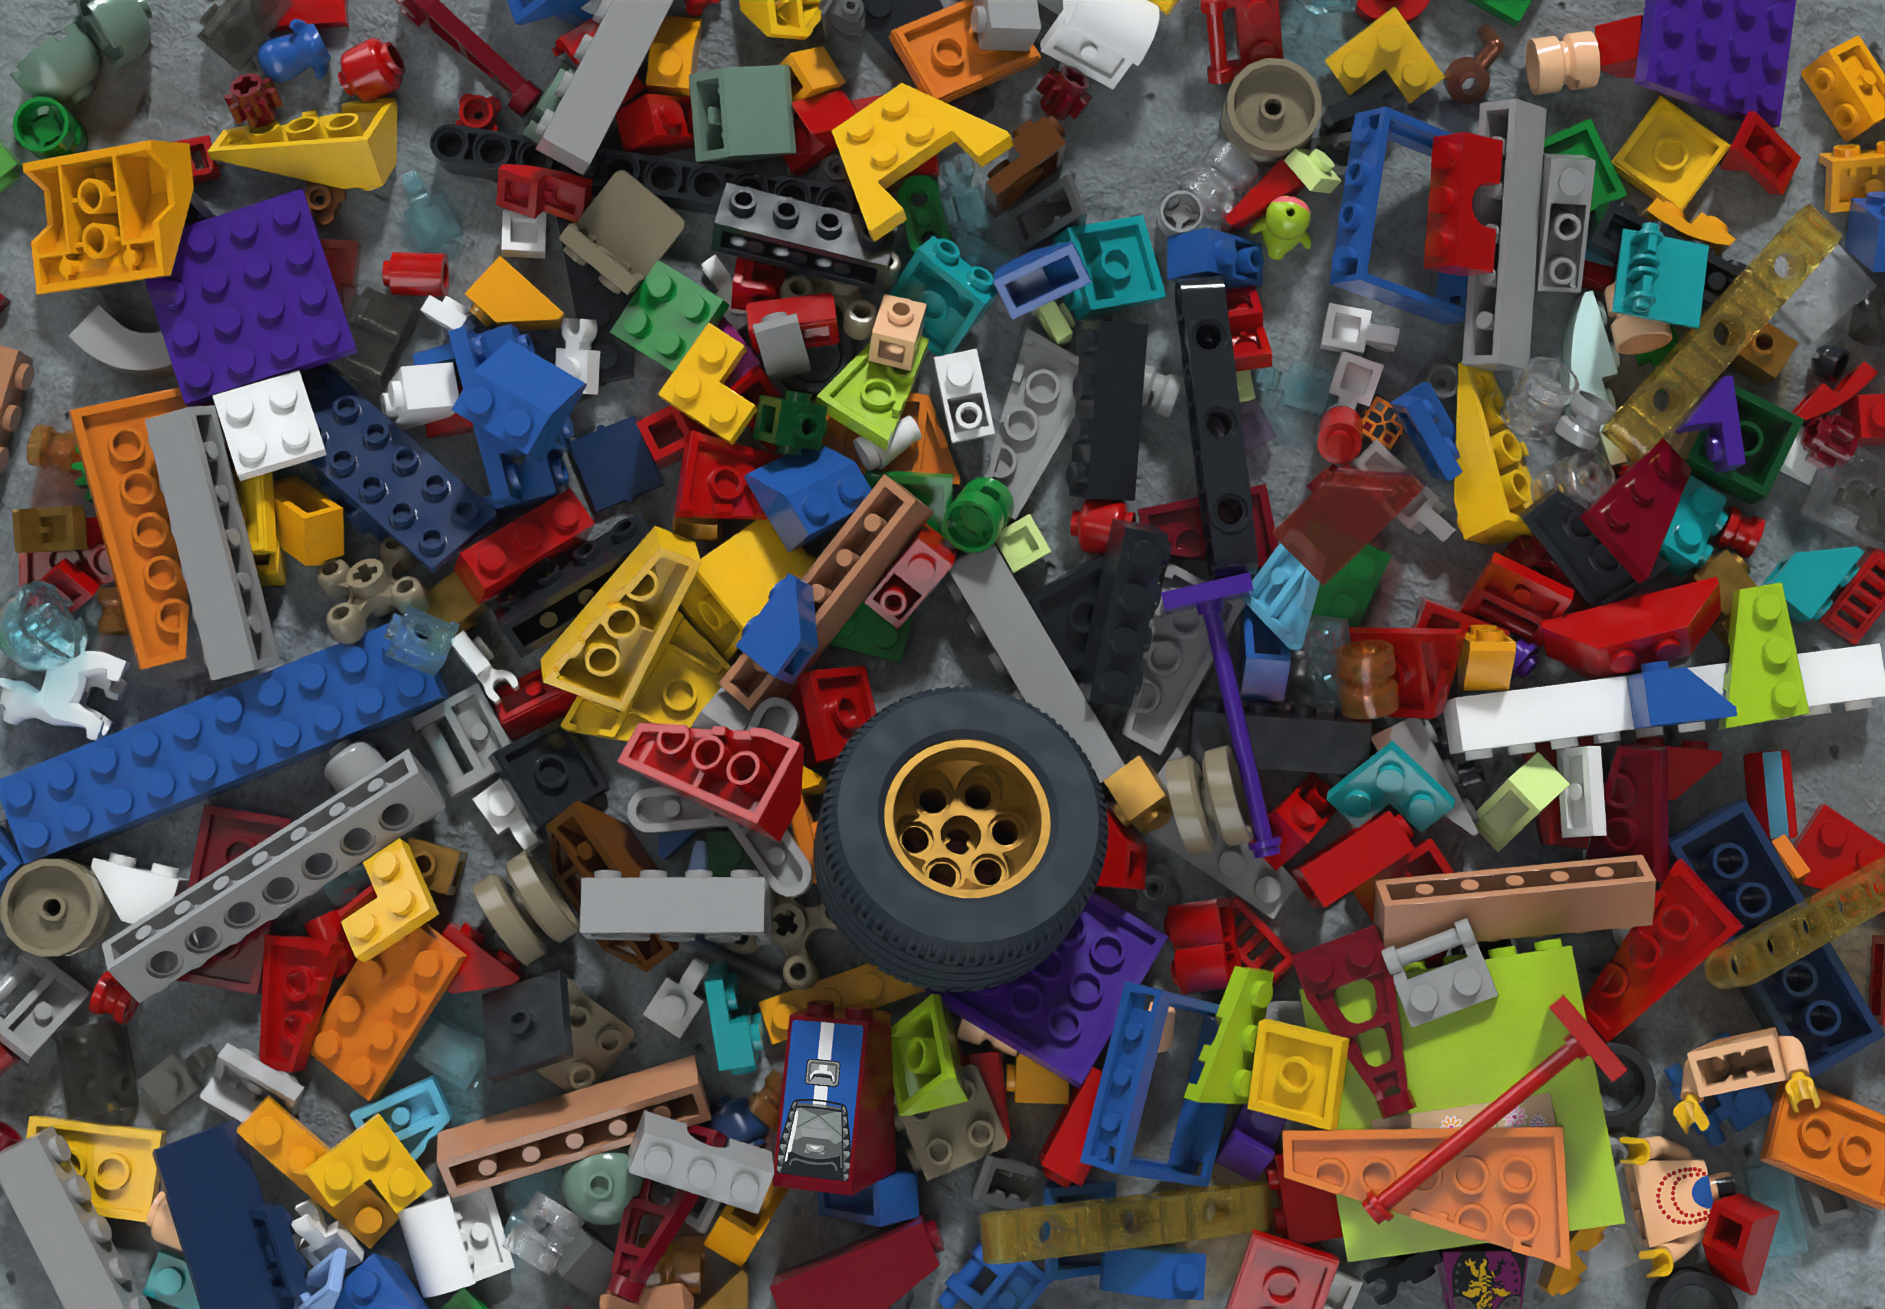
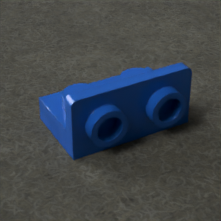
[1390,382,1462,482]

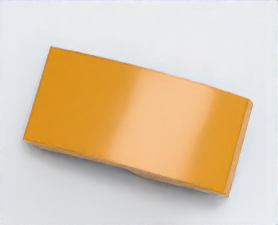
[1640,197,1736,256]
[1537,1226,1609,1297]

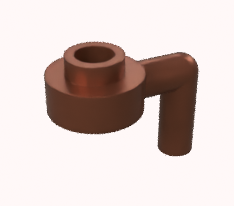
[1444,24,1505,104]

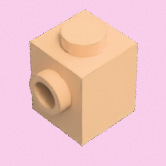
[868,294,927,371]

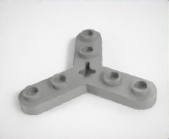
[627,697,814,897]

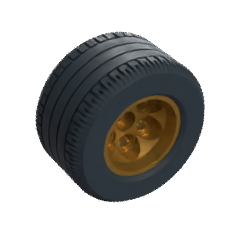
[814,686,1108,992]

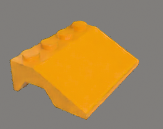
[22,140,194,295]

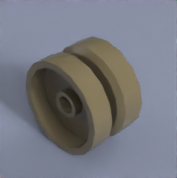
[1221,58,1322,168]
[1165,745,1254,856]
[472,850,580,966]
[0,859,117,957]

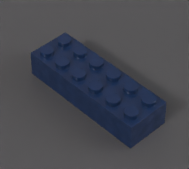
[1668,800,1885,1078]

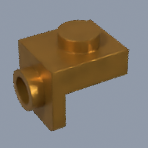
[12,505,88,554]

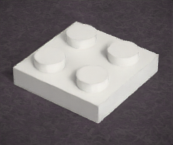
[213,370,327,481]

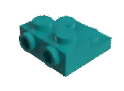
[1052,215,1166,321]
[889,236,999,357]
[1658,475,1729,577]
[704,960,765,1075]

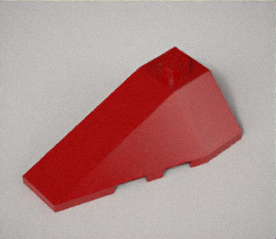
[617,723,804,843]

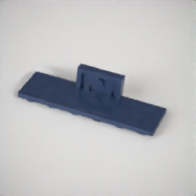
[301,364,497,572]
[152,1119,309,1309]

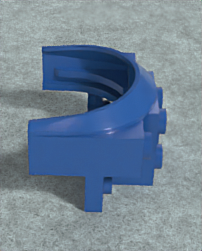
[412,324,574,518]

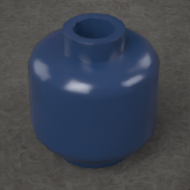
[703,1095,770,1149]

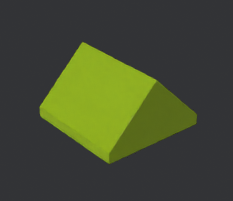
[891,994,968,1116]

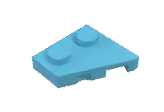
[1241,528,1327,651]
[350,1075,453,1161]

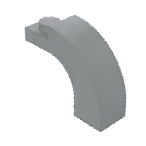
[68,305,176,379]

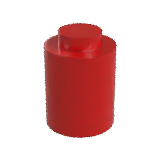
[382,252,450,297]
[1317,406,1363,464]
[303,908,358,979]

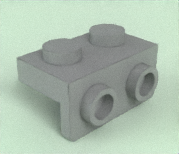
[199,1043,305,1124]

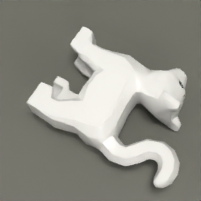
[0,621,131,741]

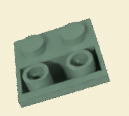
[689,65,796,165]

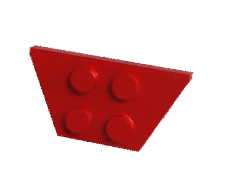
[1310,627,1466,719]

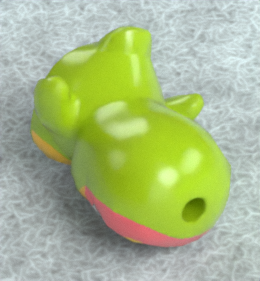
[1250,196,1311,260]

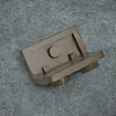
[558,170,686,295]
[535,968,634,1093]
[893,1064,1007,1181]

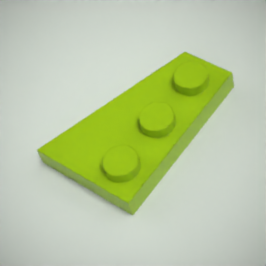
[816,335,929,452]
[1719,582,1810,730]
[1183,966,1274,1105]

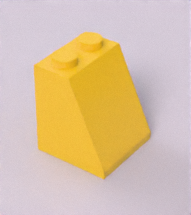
[679,520,817,663]

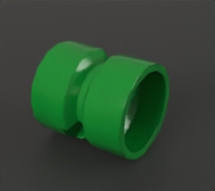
[12,96,88,160]
[942,477,1014,553]

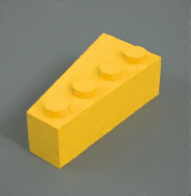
[540,526,701,713]

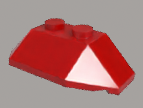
[1540,576,1722,680]

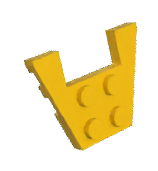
[832,83,1013,242]
[560,609,731,742]

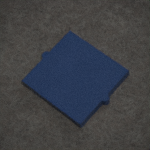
[570,415,663,513]

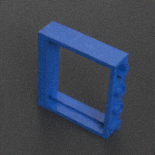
[1329,106,1474,325]
[1080,981,1228,1187]

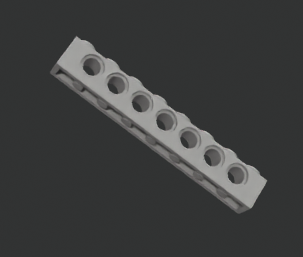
[102,749,446,1003]

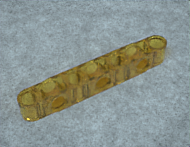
[1601,204,1843,463]
[980,1181,1273,1264]

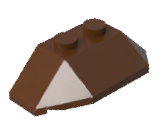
[546,801,679,972]

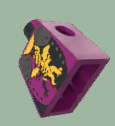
[1437,1246,1529,1309]

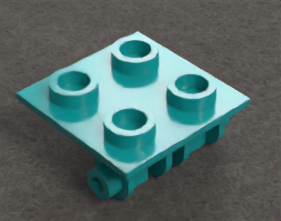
[1612,222,1709,329]

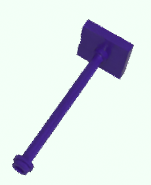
[1161,572,1282,859]

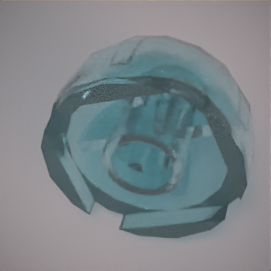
[0,580,87,671]

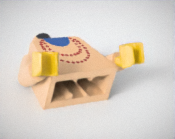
[1673,1027,1820,1134]
[1619,1136,1736,1278]

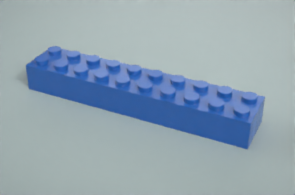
[0,616,450,865]

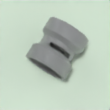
[1157,191,1203,240]
[1142,364,1184,418]
[1555,389,1616,450]

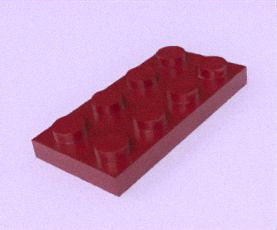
[176,804,295,994]

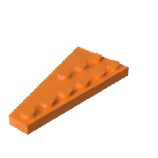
[68,387,201,670]
[1282,1126,1571,1270]

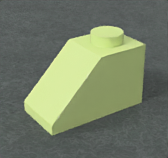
[1474,752,1570,852]

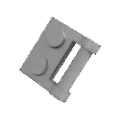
[410,683,512,798]
[1381,918,1498,1027]
[0,951,91,1063]

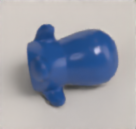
[257,19,331,84]

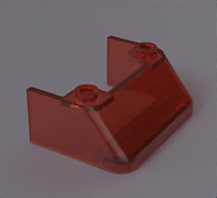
[1271,463,1428,586]

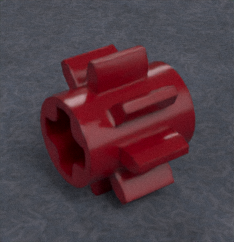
[1036,66,1092,120]
[224,73,283,128]
[1800,414,1858,470]
[1502,535,1556,578]

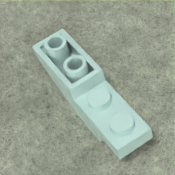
[1561,290,1629,470]

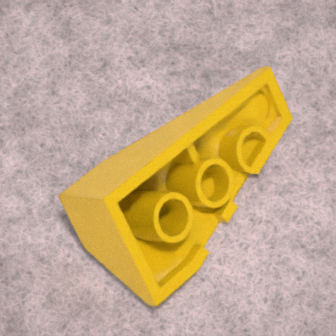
[207,98,398,191]
[1454,362,1547,545]

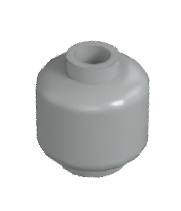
[324,738,387,793]

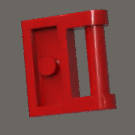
[1200,0,1284,85]
[1459,552,1575,648]

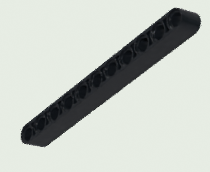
[430,124,863,216]

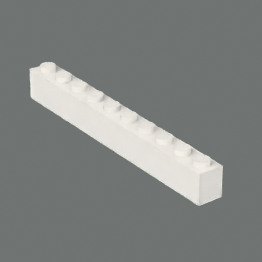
[1444,643,1885,761]

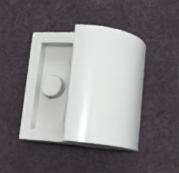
[1040,0,1159,89]
[398,1187,515,1298]

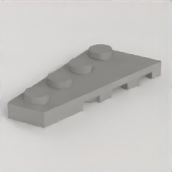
[984,328,1079,522]
[1122,562,1246,757]
[1147,747,1298,919]

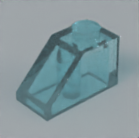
[407,1012,487,1091]

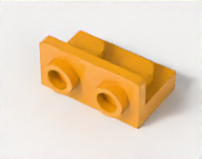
[1801,35,1885,142]
[1819,141,1885,213]

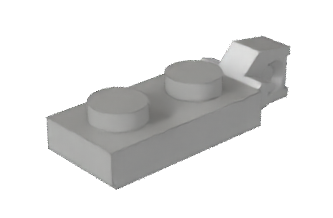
[1346,439,1456,543]

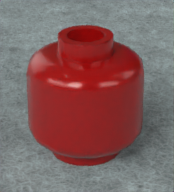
[338,38,406,102]
[1070,499,1136,555]

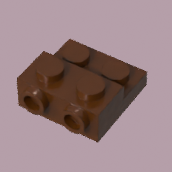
[984,115,1067,218]

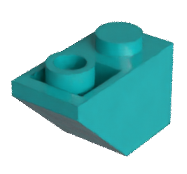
[1760,546,1864,624]

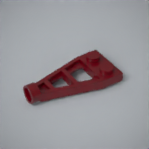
[395,0,543,118]
[1291,924,1417,1119]
[606,1125,728,1305]

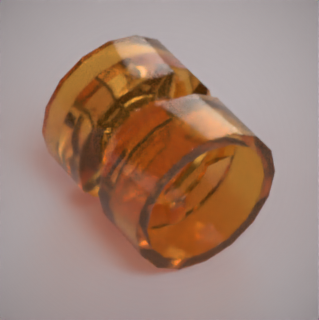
[1335,640,1399,719]
[638,1234,705,1294]

